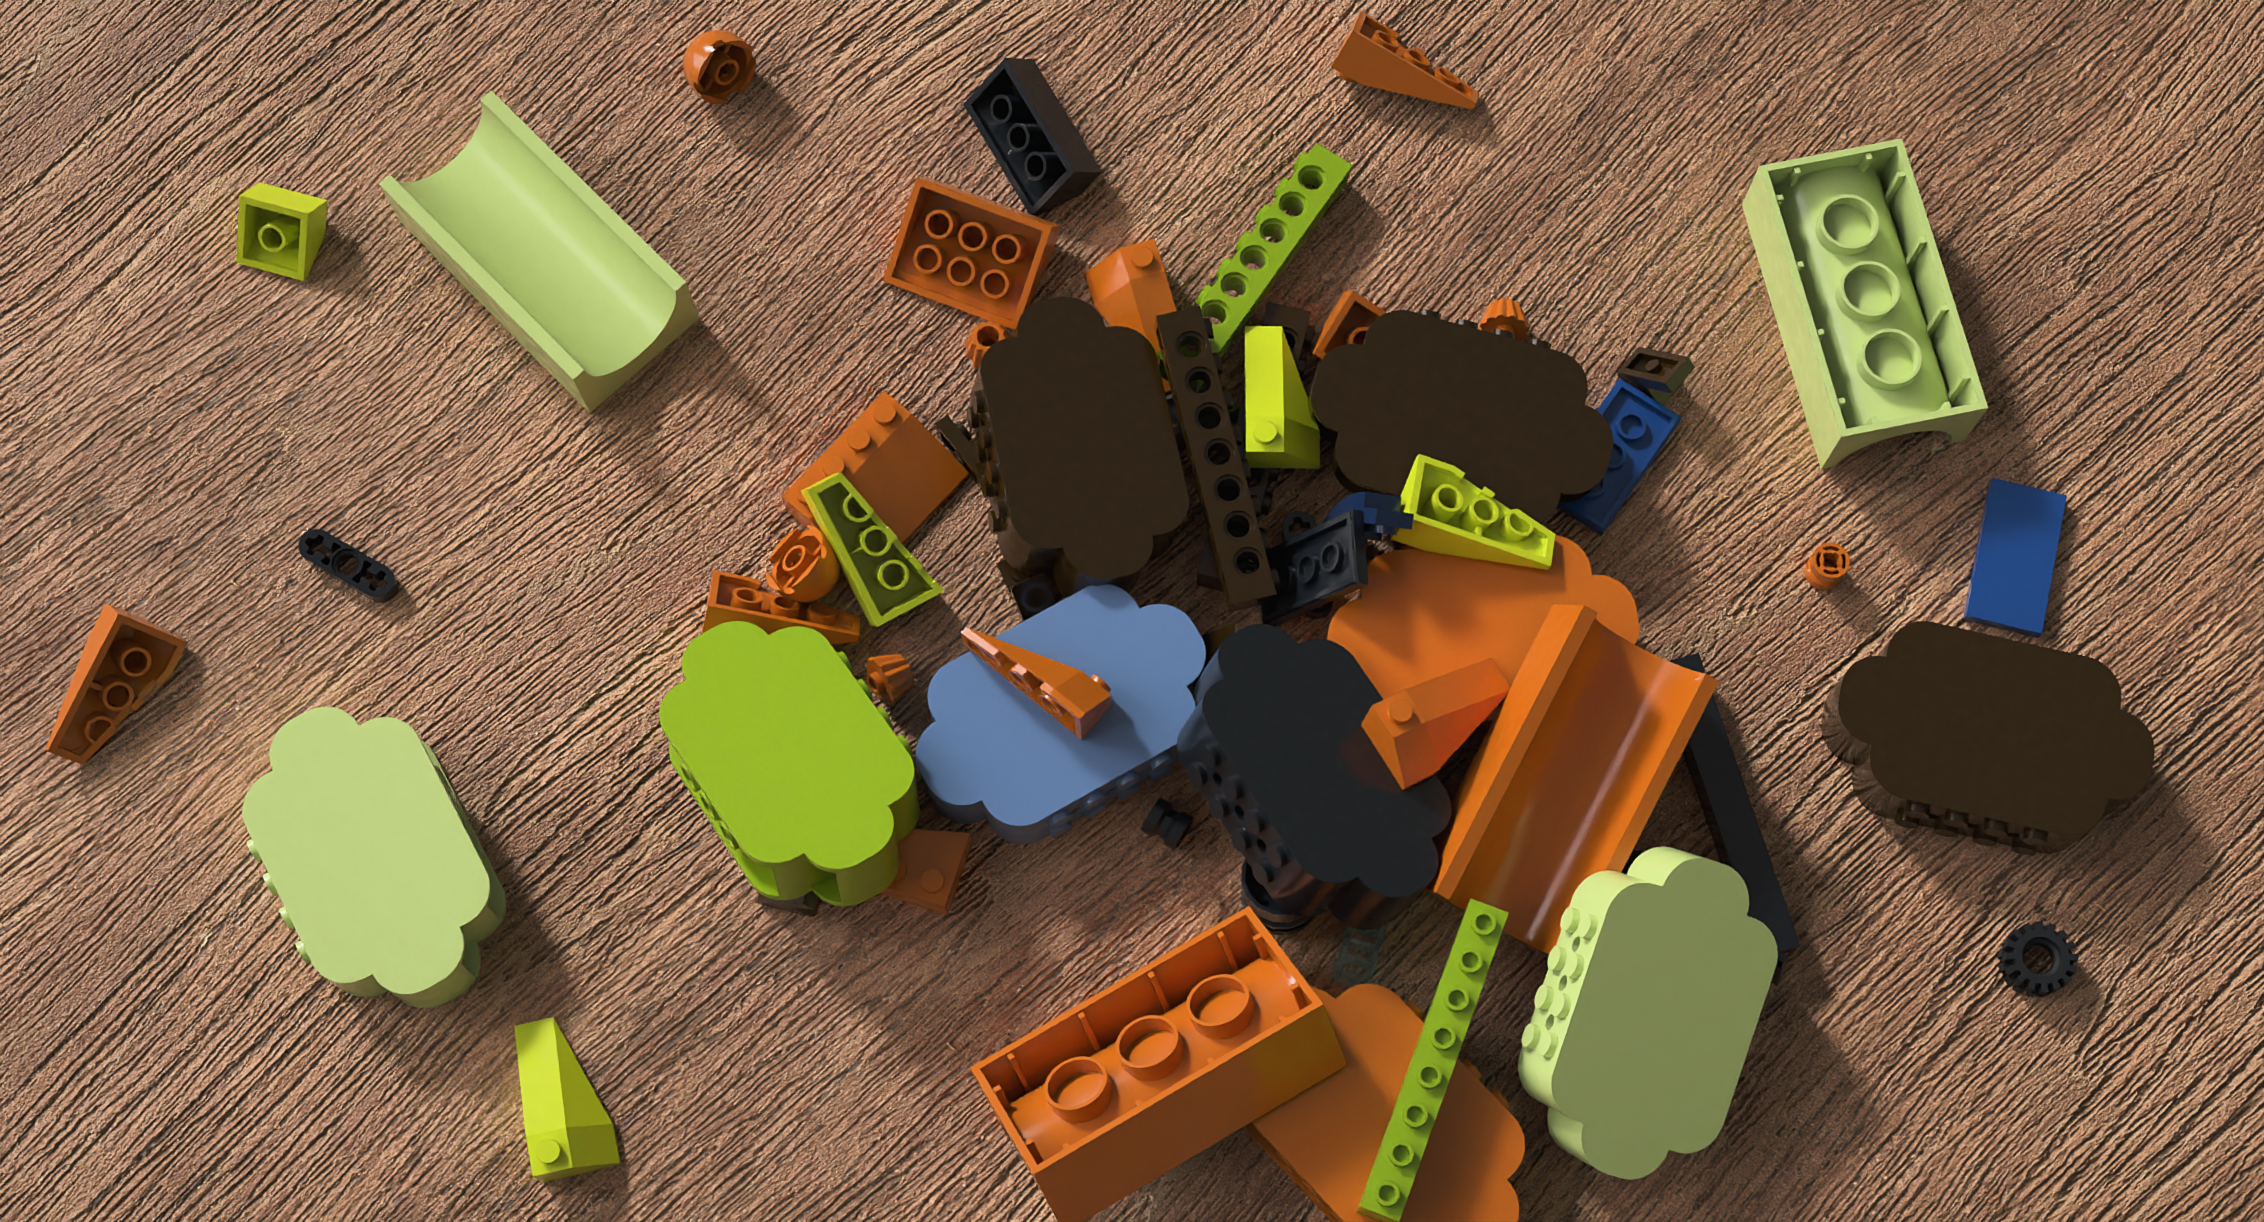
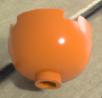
[683,30,756,104]
[765,525,841,603]

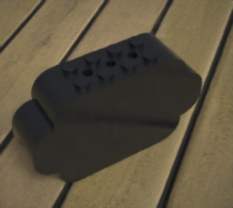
[1177,624,1451,930]

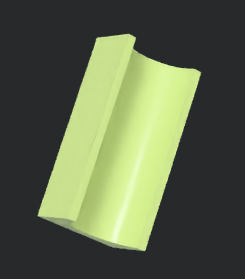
[379,90,699,413]
[1742,138,1988,469]

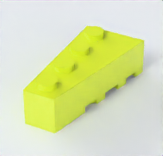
[801,473,944,627]

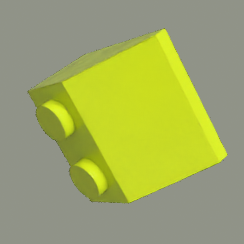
[236,182,328,281]

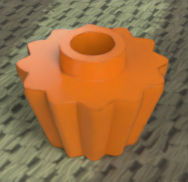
[1479,298,1530,341]
[964,320,1013,367]
[865,654,915,706]

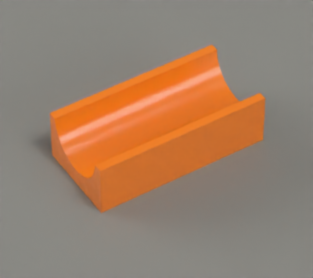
[1424,604,1719,956]
[970,906,1347,1222]

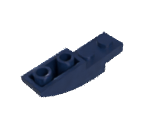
[1322,492,1414,547]

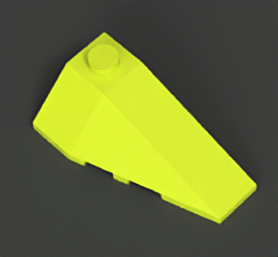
[1244,326,1320,469]
[1391,454,1556,570]
[514,1017,621,1182]

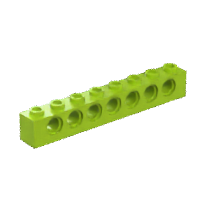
[1157,143,1353,393]
[1356,898,1509,1222]

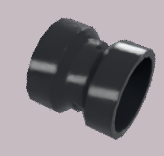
[1141,798,1194,851]

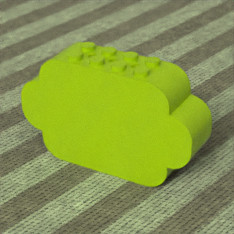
[659,621,920,906]

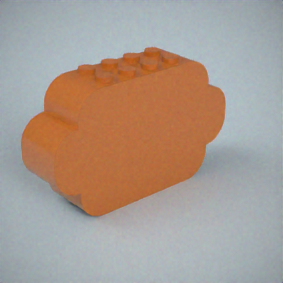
[1327,535,1639,743]
[1246,983,1525,1222]

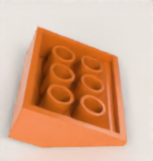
[883,177,1061,330]
[781,391,969,545]

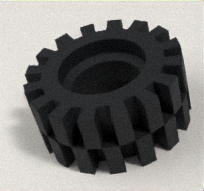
[1998,921,2078,997]

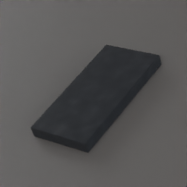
[1261,509,1368,627]

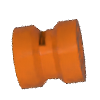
[1804,542,1850,590]

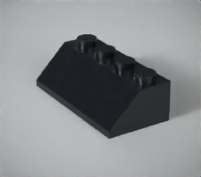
[963,58,1102,217]

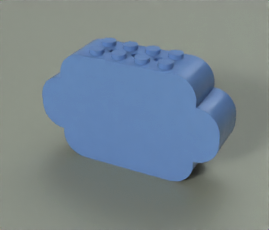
[916,584,1206,844]

